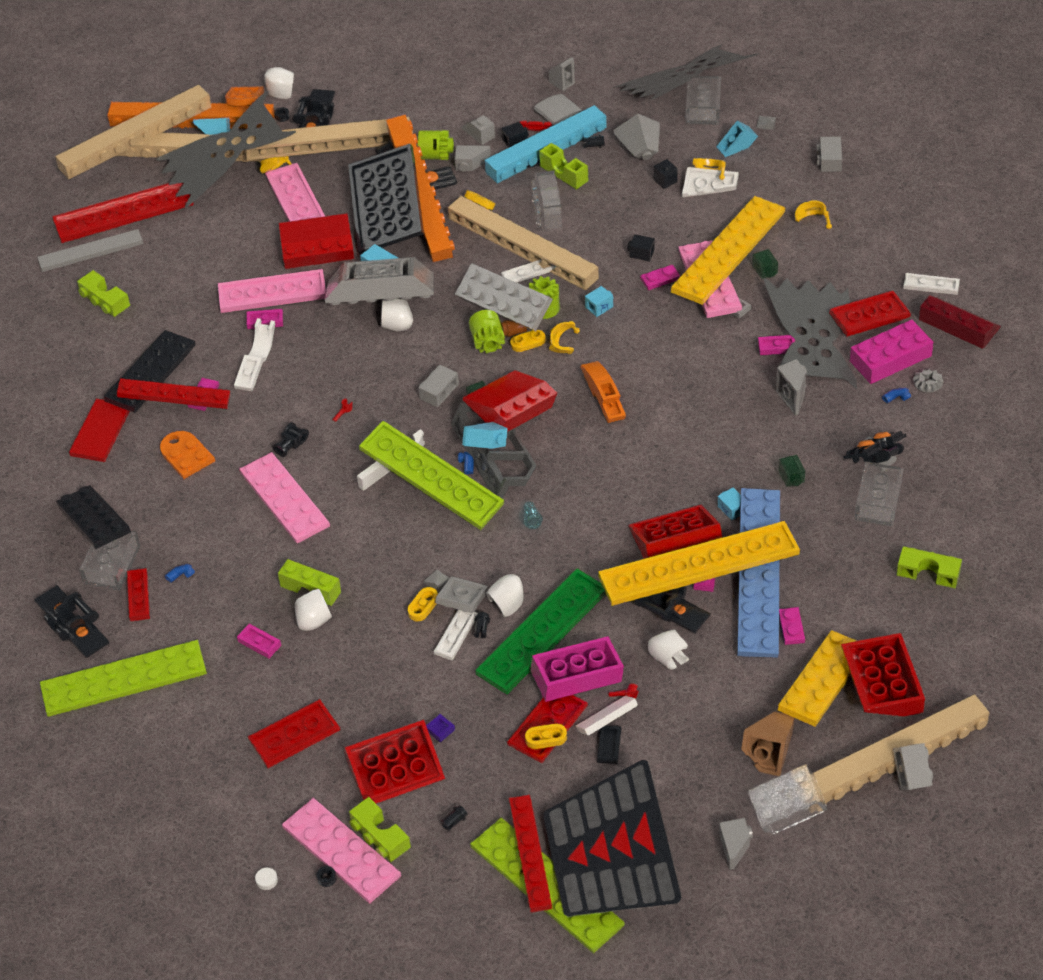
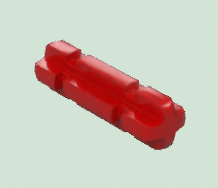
[520,121,552,131]

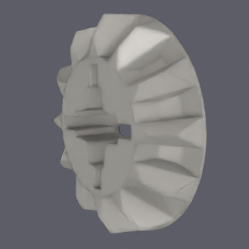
[913,368,943,393]

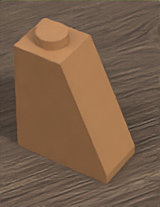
[742,712,795,776]

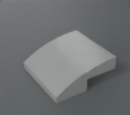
[534,94,582,125]

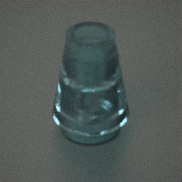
[523,502,543,529]

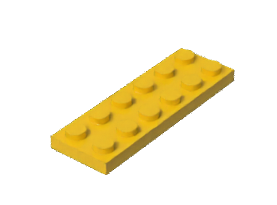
[778,630,856,727]

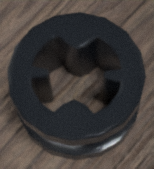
[274,107,290,122]
[317,866,337,887]

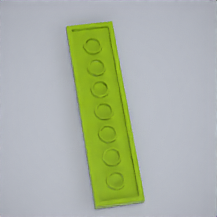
[359,421,504,530]
[40,640,207,717]
[471,818,624,954]

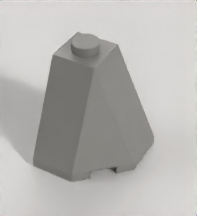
[613,114,660,160]

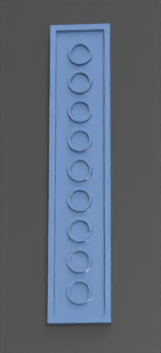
[737,488,780,657]

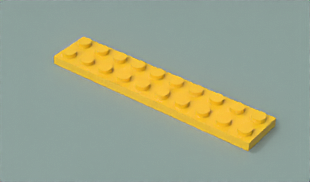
[671,196,785,305]
[598,521,800,606]

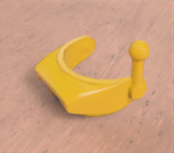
[260,156,292,174]
[693,158,726,180]
[795,200,832,229]
[549,321,580,354]

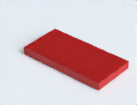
[829,291,911,337]
[69,398,130,462]
[507,695,588,763]
[248,699,340,768]

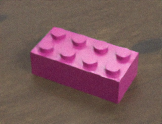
[850,320,933,384]
[531,636,624,702]

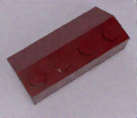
[919,295,1001,349]

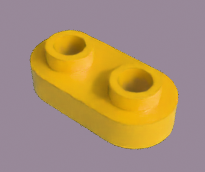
[464,190,496,210]
[510,330,546,352]
[408,587,438,622]
[525,724,567,749]

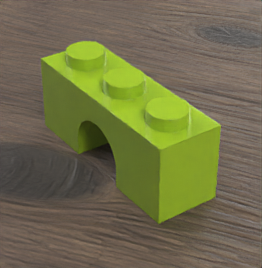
[539,143,588,190]
[77,270,130,317]
[897,546,962,589]
[278,559,341,606]
[349,797,411,862]

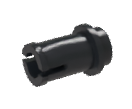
[584,134,605,148]
[375,140,394,155]
[474,612,490,638]
[440,805,468,832]

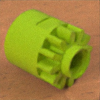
[418,130,454,160]
[529,276,560,319]
[469,310,505,353]

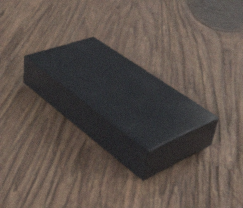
[597,726,622,764]

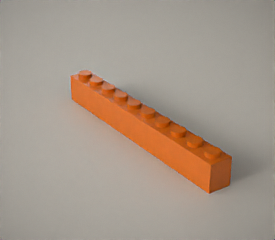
[108,102,275,129]
[386,114,455,262]

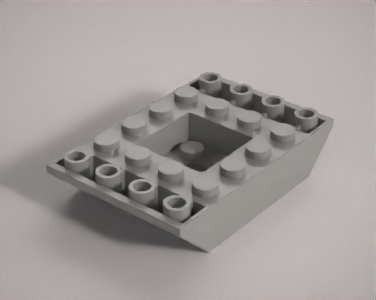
[325,257,434,305]

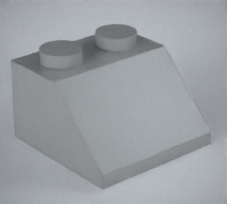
[776,359,807,415]

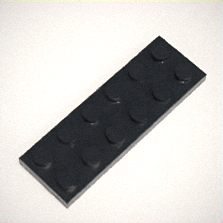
[104,330,196,413]
[56,485,131,549]

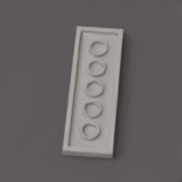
[455,263,553,331]

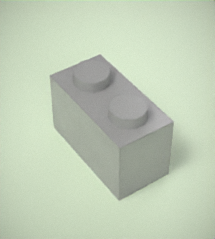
[816,137,842,172]
[418,365,459,407]
[893,743,933,790]

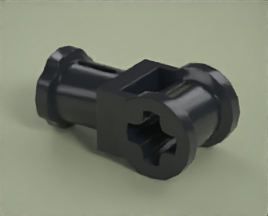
[272,422,309,457]

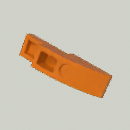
[581,361,626,423]

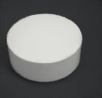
[255,868,278,890]

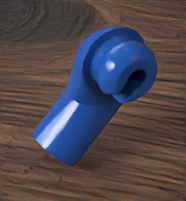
[882,387,911,404]
[458,451,474,474]
[165,564,195,583]

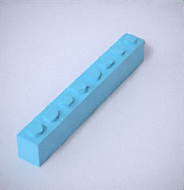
[485,106,606,183]

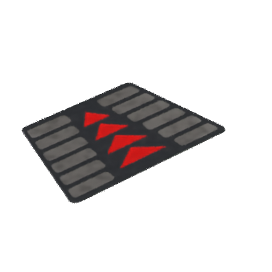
[543,760,682,916]

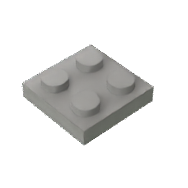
[436,576,488,613]

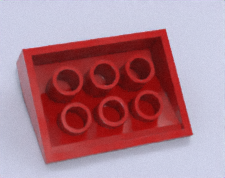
[279,213,354,269]
[462,370,557,432]
[629,504,722,559]
[841,633,925,717]
[344,720,445,804]

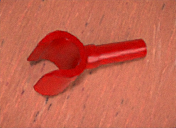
[332,399,353,422]
[609,684,639,699]

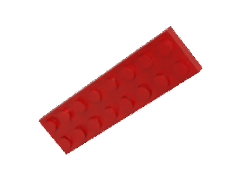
[52,183,194,243]

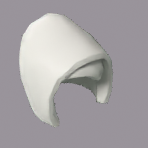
[264,67,294,99]
[381,298,413,332]
[486,574,523,617]
[295,589,332,631]
[648,629,689,669]

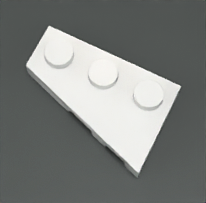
[682,167,738,197]

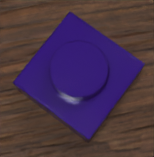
[426,714,455,742]

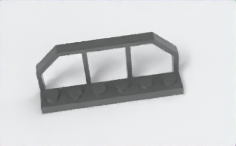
[451,403,536,499]

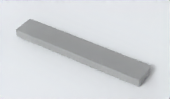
[38,229,143,272]

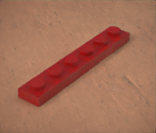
[117,378,230,409]
[509,795,552,913]

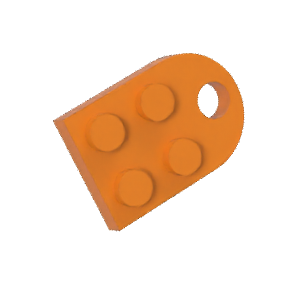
[225,86,264,106]
[160,431,215,479]

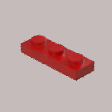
[127,568,150,621]

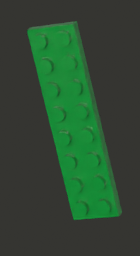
[475,569,606,695]

